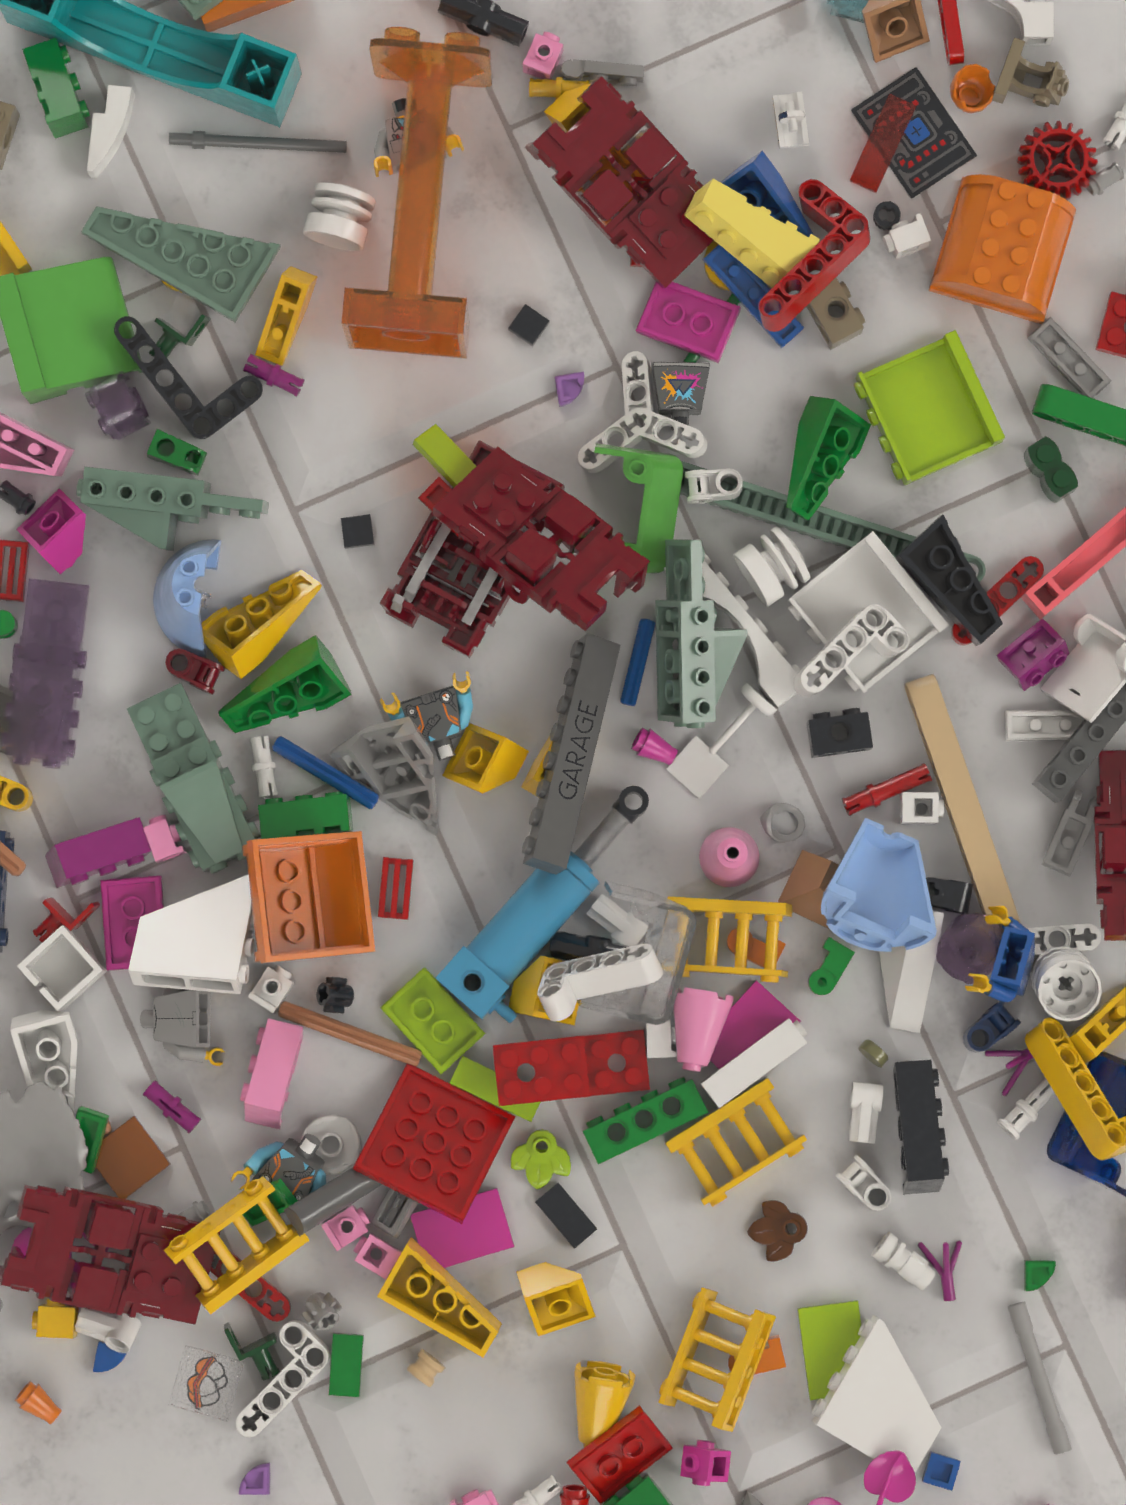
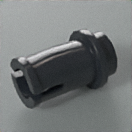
[0,480,36,516]

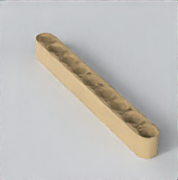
[904,674,1020,936]

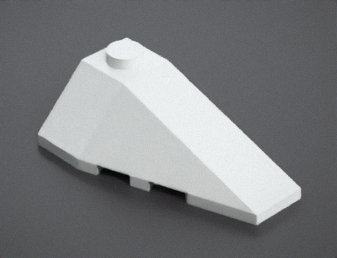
[879,911,944,1033]
[10,1010,78,1115]

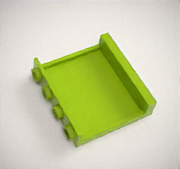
[854,330,1005,486]

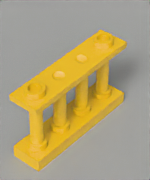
[663,896,792,983]
[664,1078,807,1207]
[164,1176,309,1315]
[658,1287,776,1432]

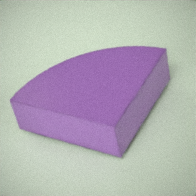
[555,372,584,407]
[239,1463,270,1495]

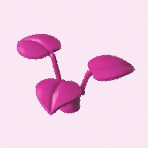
[807,1450,916,1505]

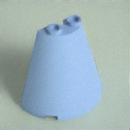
[153,539,221,658]
[821,818,937,952]

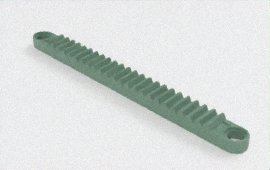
[680,461,986,582]

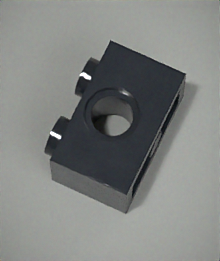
[806,708,873,758]

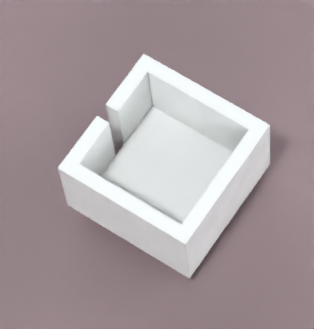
[17,925,107,1012]

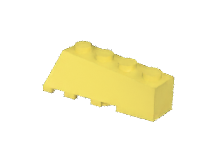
[684,178,820,288]

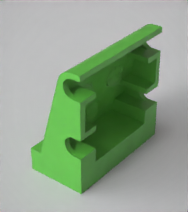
[0,257,143,404]

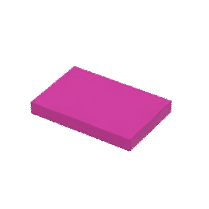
[636,282,741,363]
[100,876,164,971]
[710,980,801,1069]
[410,1188,514,1268]

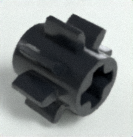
[316,977,354,1014]

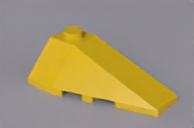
[201,570,322,679]

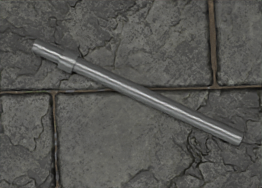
[169,131,347,153]

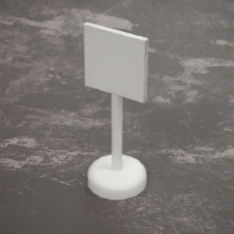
[666,682,777,799]

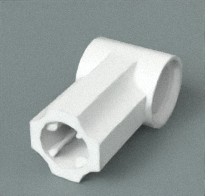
[586,894,649,946]
[848,1082,883,1144]
[75,1308,142,1353]

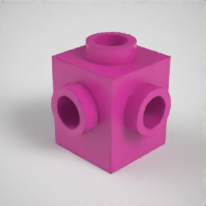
[680,1440,731,1486]

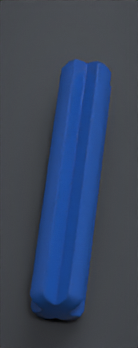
[620,619,655,706]

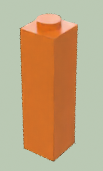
[201,0,295,32]

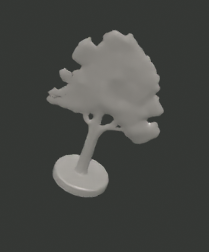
[0,1082,88,1311]

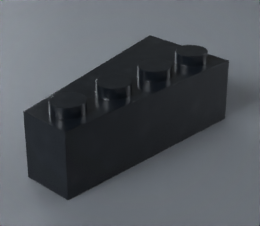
[895,515,1003,646]
[893,1060,949,1195]

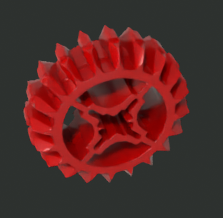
[1017,121,1098,200]

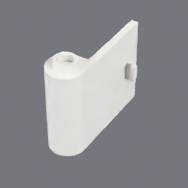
[1040,614,1126,723]

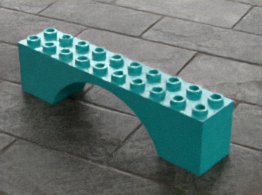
[0,0,302,128]

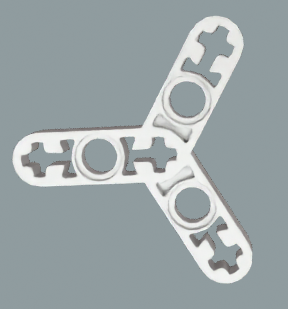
[578,351,707,473]

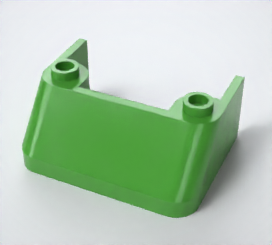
[594,443,683,573]

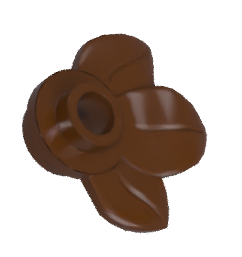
[747,1200,808,1262]

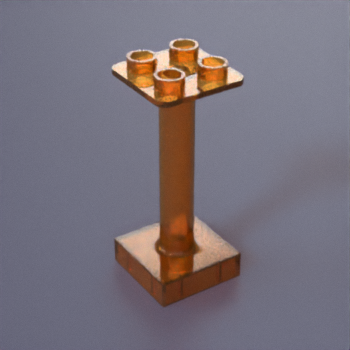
[341,27,493,359]

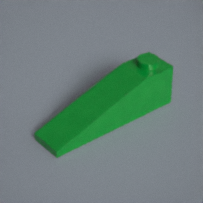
[786,396,871,521]
[218,635,352,733]

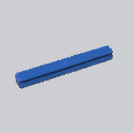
[272,736,379,809]

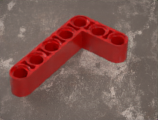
[759,179,871,332]

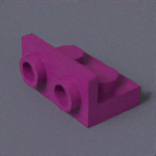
[996,618,1070,691]

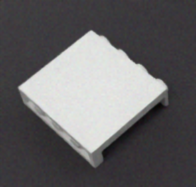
[788,531,949,693]

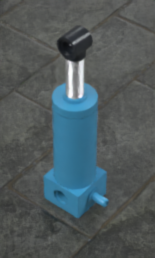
[436,786,649,1023]

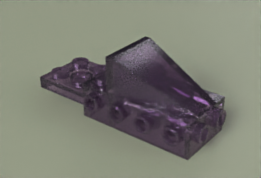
[1,578,90,769]

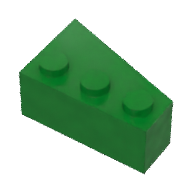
[22,38,90,139]
[258,792,353,839]

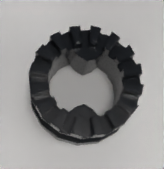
[873,201,901,231]

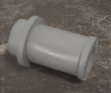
[1086,162,1124,196]
[178,1201,211,1222]

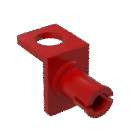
[33,897,101,943]

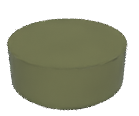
[858,1040,888,1068]

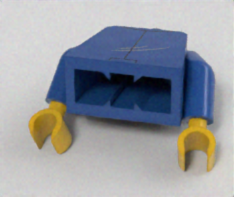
[965,906,1035,1002]

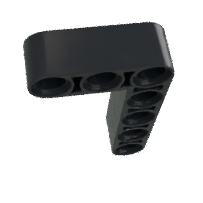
[114,316,263,439]

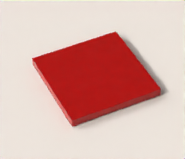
[353,1063,516,1224]

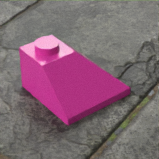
[16,488,86,575]

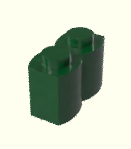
[1024,436,1078,503]

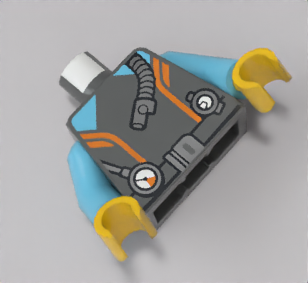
[380,671,473,761]
[231,1134,326,1201]

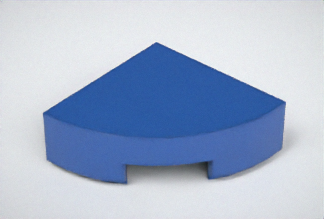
[93,1341,128,1372]

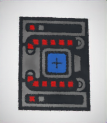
[851,67,977,198]

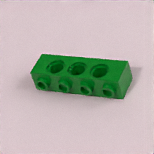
[583,1076,708,1164]

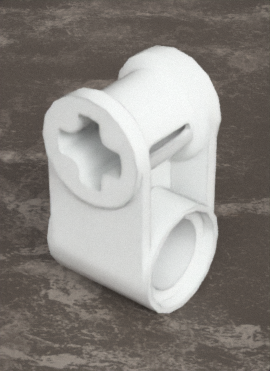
[684,468,743,504]
[835,1155,891,1211]

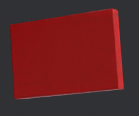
[567,1405,673,1505]

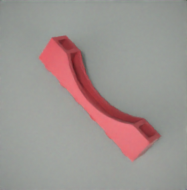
[1021,507,1126,620]

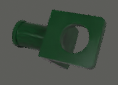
[149,314,211,358]
[224,1322,280,1381]

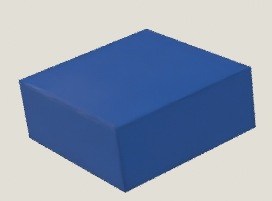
[922,1451,961,1491]

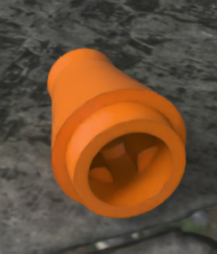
[15,1381,62,1425]

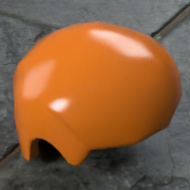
[950,64,995,113]

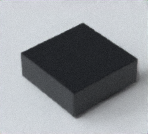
[508,304,550,346]
[341,514,375,549]

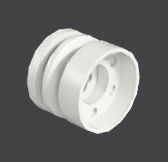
[303,183,376,252]
[733,526,811,607]
[1030,946,1102,1022]

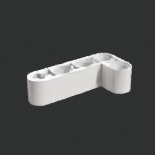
[793,604,910,697]
[537,943,663,1022]
[236,1320,330,1437]

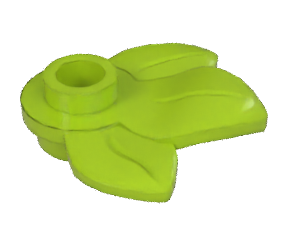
[511,1129,571,1189]

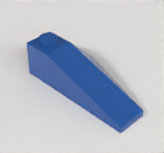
[721,150,814,237]

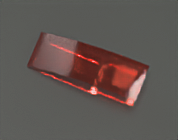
[850,94,917,193]

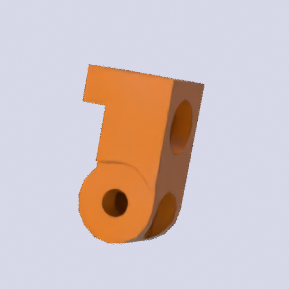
[727,928,786,968]
[728,1335,786,1375]

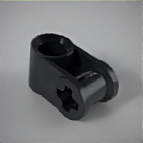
[926,877,973,914]

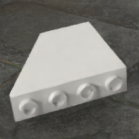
[128,875,255,994]
[812,1315,942,1473]

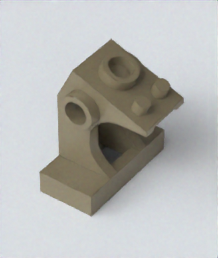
[992,37,1069,107]

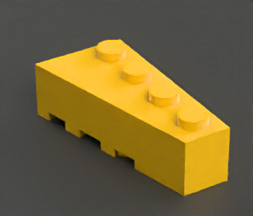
[377,1237,502,1358]

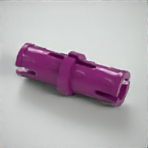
[243,354,305,397]
[143,1080,201,1134]

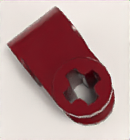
[165,649,225,695]

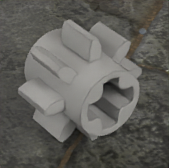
[302,1292,342,1330]

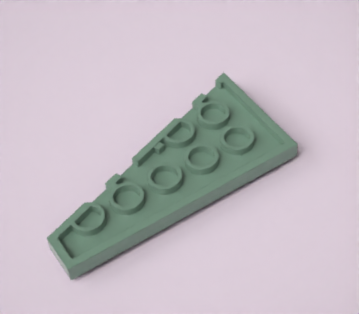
[81,206,281,323]

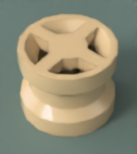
[407,1349,446,1387]

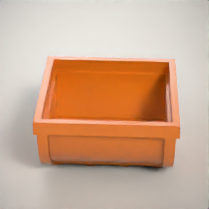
[929,174,1076,324]
[242,831,376,963]

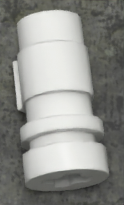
[871,1232,936,1291]

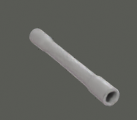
[1008,1301,1072,1454]

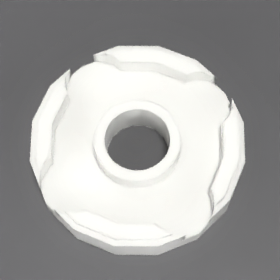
[301,1115,361,1175]

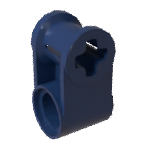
[963,1001,1021,1053]

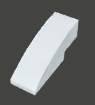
[87,85,135,179]

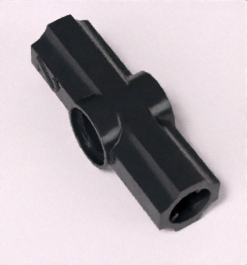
[438,0,529,47]
[549,931,630,960]

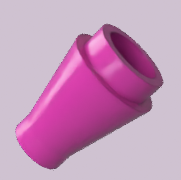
[631,728,678,765]

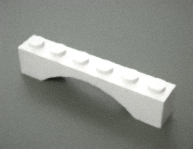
[663,554,801,710]

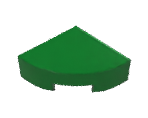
[1024,1260,1056,1292]

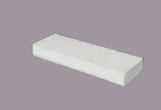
[1004,710,1084,741]

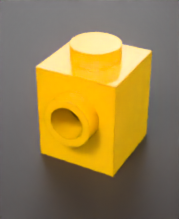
[32,1299,79,1339]

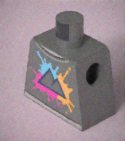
[652,362,710,431]

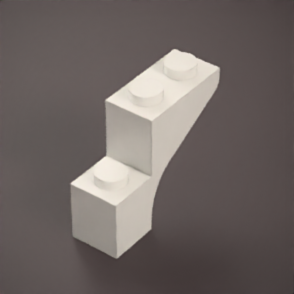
[987,0,1054,45]

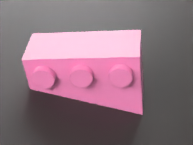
[0,412,74,476]
[240,1018,303,1130]

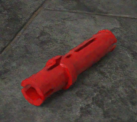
[842,763,932,816]

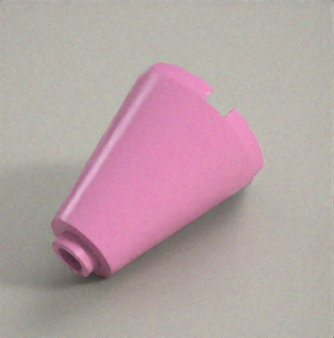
[699,827,759,887]
[673,987,734,1072]

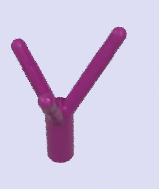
[985,1048,1033,1096]
[918,1241,962,1301]

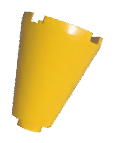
[574,1361,636,1447]

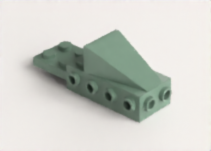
[77,466,269,551]
[655,539,747,728]
[127,683,261,874]

